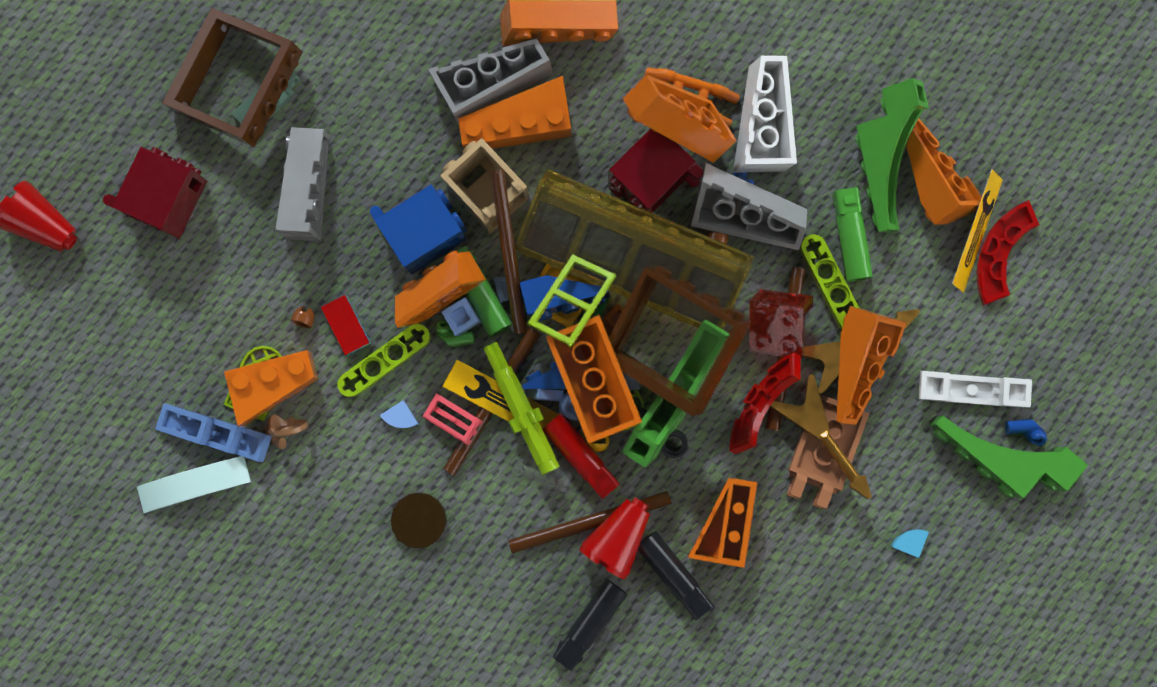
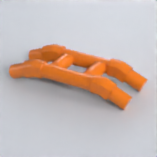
[645,67,740,128]

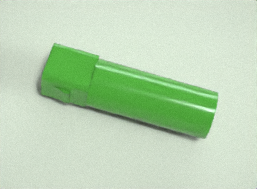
[832,187,873,282]
[457,246,513,337]

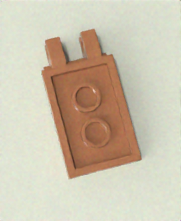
[786,395,869,509]

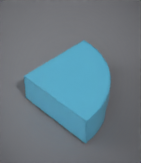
[891,529,929,558]

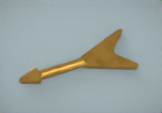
[793,309,920,395]
[770,374,872,499]

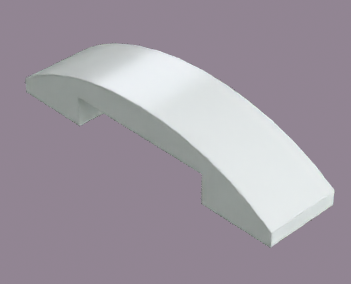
[919,371,1032,408]

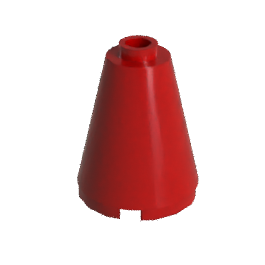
[0,180,78,252]
[579,497,651,580]

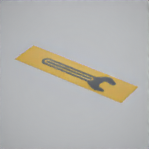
[952,169,1003,293]
[443,360,559,438]

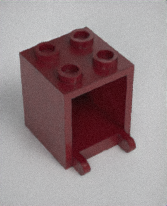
[608,128,703,219]
[103,147,207,239]

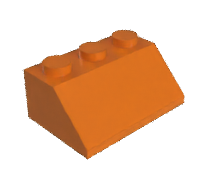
[395,250,486,328]

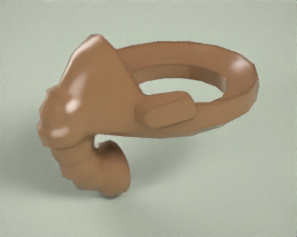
[265,415,308,449]

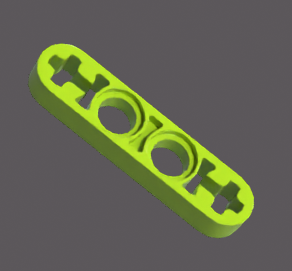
[800,234,859,330]
[337,324,431,397]

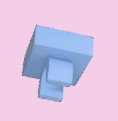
[442,298,481,336]

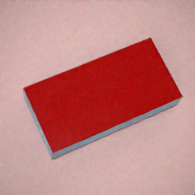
[321,295,371,356]

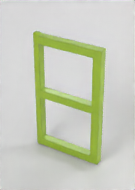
[528,254,616,347]

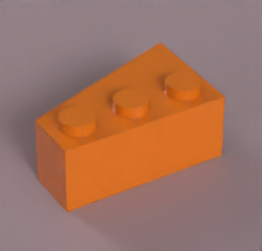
[224,350,318,427]
[688,478,758,568]

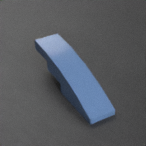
[155,403,272,462]

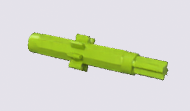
[484,342,560,475]

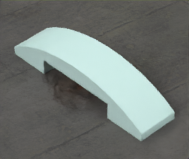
[137,456,251,513]

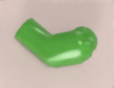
[436,320,475,347]

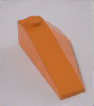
[906,118,982,225]

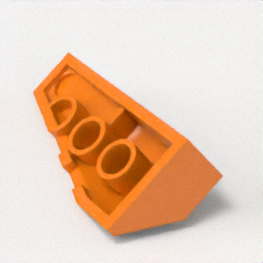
[836,306,907,425]

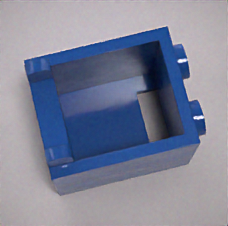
[370,184,467,275]

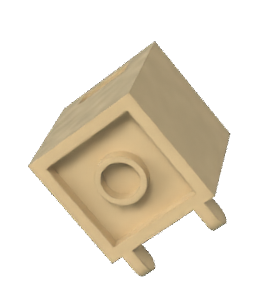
[440,138,530,234]

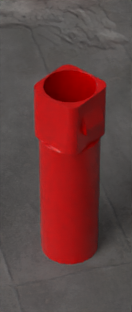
[542,413,620,499]

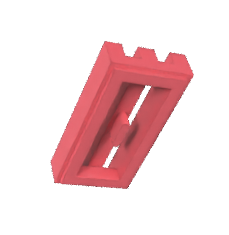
[422,393,483,445]

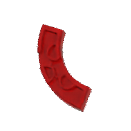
[976,200,1040,305]
[729,352,801,454]

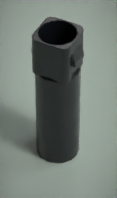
[638,531,714,621]
[552,579,628,671]

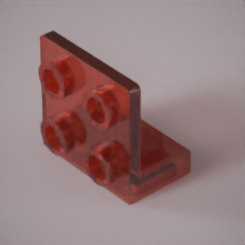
[749,289,813,359]

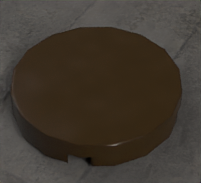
[390,492,447,549]

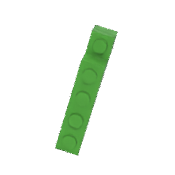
[856,78,929,233]
[622,320,729,468]
[929,416,1088,498]

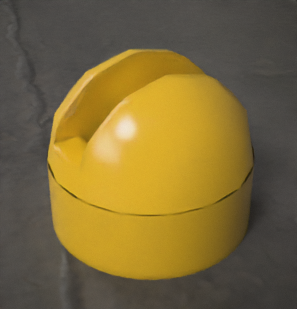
[588,436,610,452]

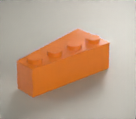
[500,0,618,46]
[623,75,737,163]
[458,76,572,149]

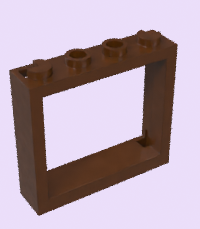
[162,8,303,147]
[609,265,750,416]

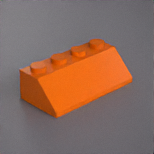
[546,315,642,444]

